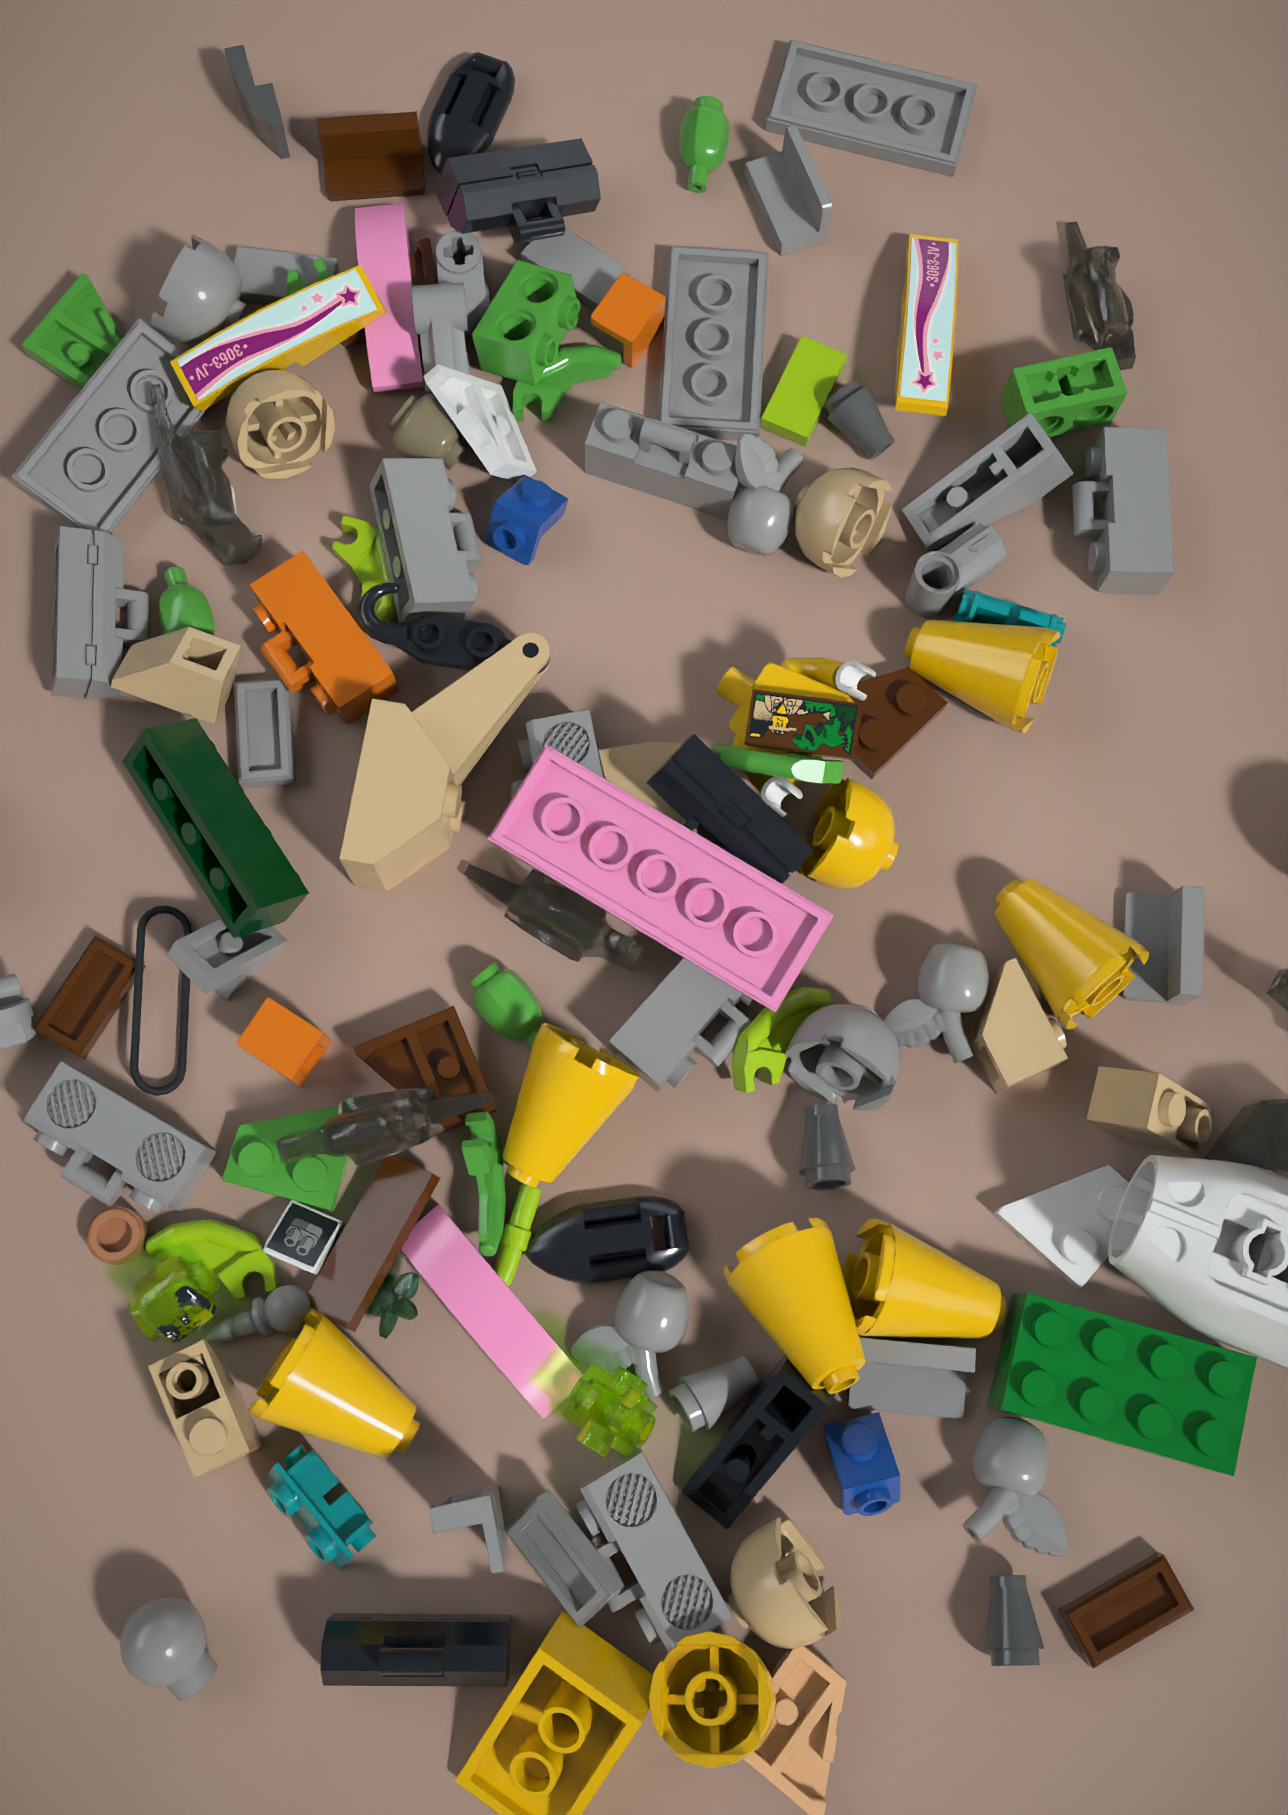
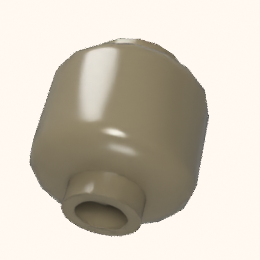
[389,394,468,470]

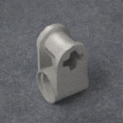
[436,230,490,335]

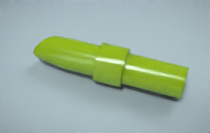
[494,1184,543,1287]

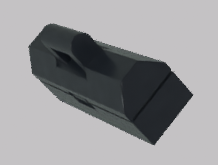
[435,138,601,244]
[646,734,814,884]
[320,1613,511,1687]

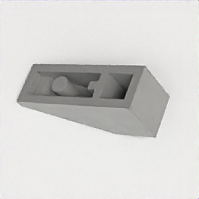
[901,412,1074,551]

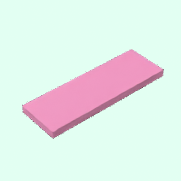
[488,744,834,1013]

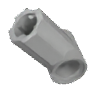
[412,282,469,391]
[904,522,1008,617]

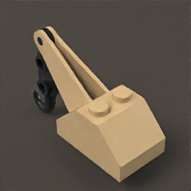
[339,582,551,892]

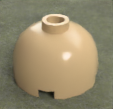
[226,370,335,479]
[794,467,892,578]
[728,1517,842,1649]

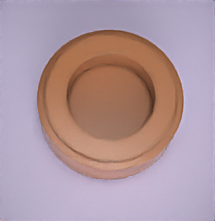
[86,1206,149,1265]

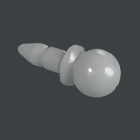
[205,1285,311,1342]

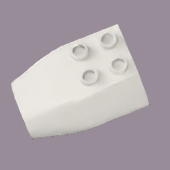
[1108,1155,1288,1370]

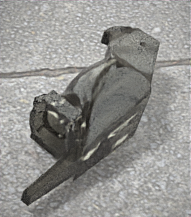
[1063,221,1136,370]
[150,384,262,566]
[464,864,646,972]
[275,1088,495,1165]

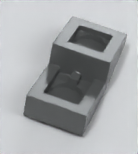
[224,45,290,159]

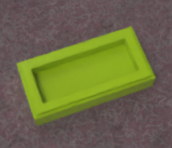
[760,336,848,447]

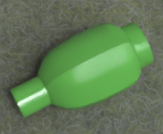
[679,96,730,193]
[159,567,215,636]
[469,962,543,1049]

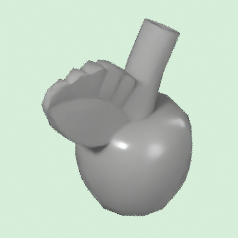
[727,432,804,556]
[884,943,989,1063]
[570,1271,689,1398]
[963,1417,1067,1557]

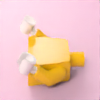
[716,657,876,817]

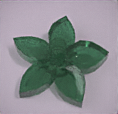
[366,1272,419,1339]

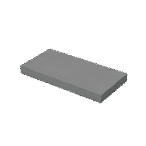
[765,39,978,177]
[658,246,769,441]
[12,318,212,534]

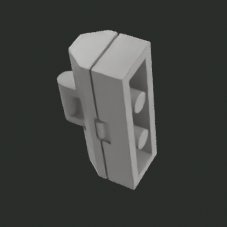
[51,526,149,699]

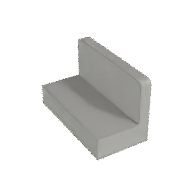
[744,124,832,256]
[1120,885,1205,1005]
[847,1338,976,1419]
[429,1485,511,1574]

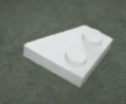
[423,364,537,482]
[993,1165,1129,1289]

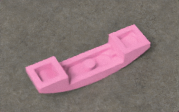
[355,203,424,392]
[401,1204,587,1419]

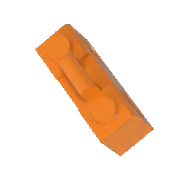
[250,550,399,724]

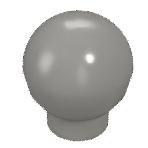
[120,1596,217,1701]

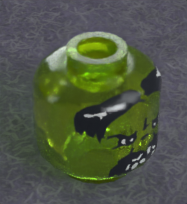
[128,1255,220,1343]

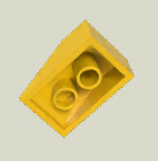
[455,1610,653,1815]

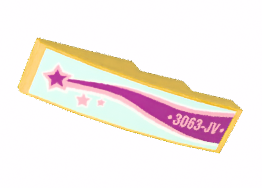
[895,234,959,416]
[170,265,387,411]

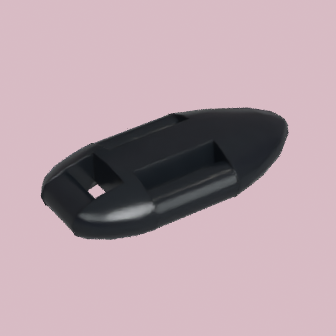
[426,52,515,173]
[524,1196,690,1284]

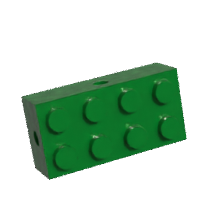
[987,1292,1257,1476]

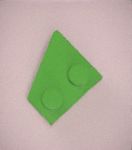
[22,273,123,390]
[222,1102,366,1212]

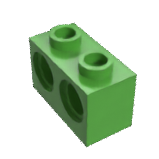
[472,260,581,386]
[1000,347,1127,437]

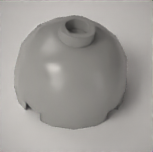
[151,235,247,346]
[785,1004,902,1111]

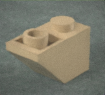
[111,627,241,725]
[971,958,1068,1094]
[1086,1066,1212,1159]
[148,1339,263,1478]

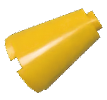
[904,619,1060,734]
[994,878,1149,1029]
[502,1023,640,1188]
[723,1218,866,1394]
[842,1219,1006,1339]
[248,1308,420,1459]

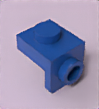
[485,474,569,565]
[823,1412,900,1516]

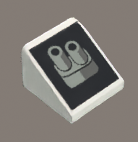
[262,1200,344,1275]

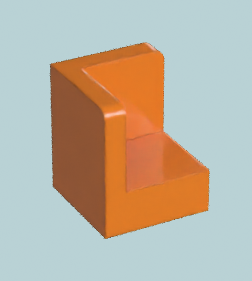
[591,272,665,368]
[237,997,332,1088]

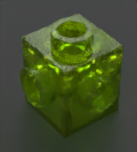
[561,1362,658,1458]

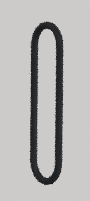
[130,905,192,1096]

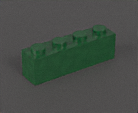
[122,718,309,939]

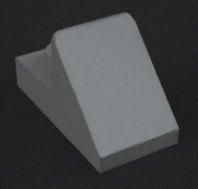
[167,918,287,1000]

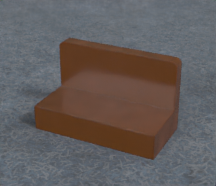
[317,111,425,201]

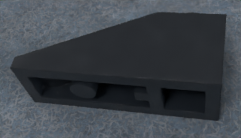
[681,1355,836,1529]

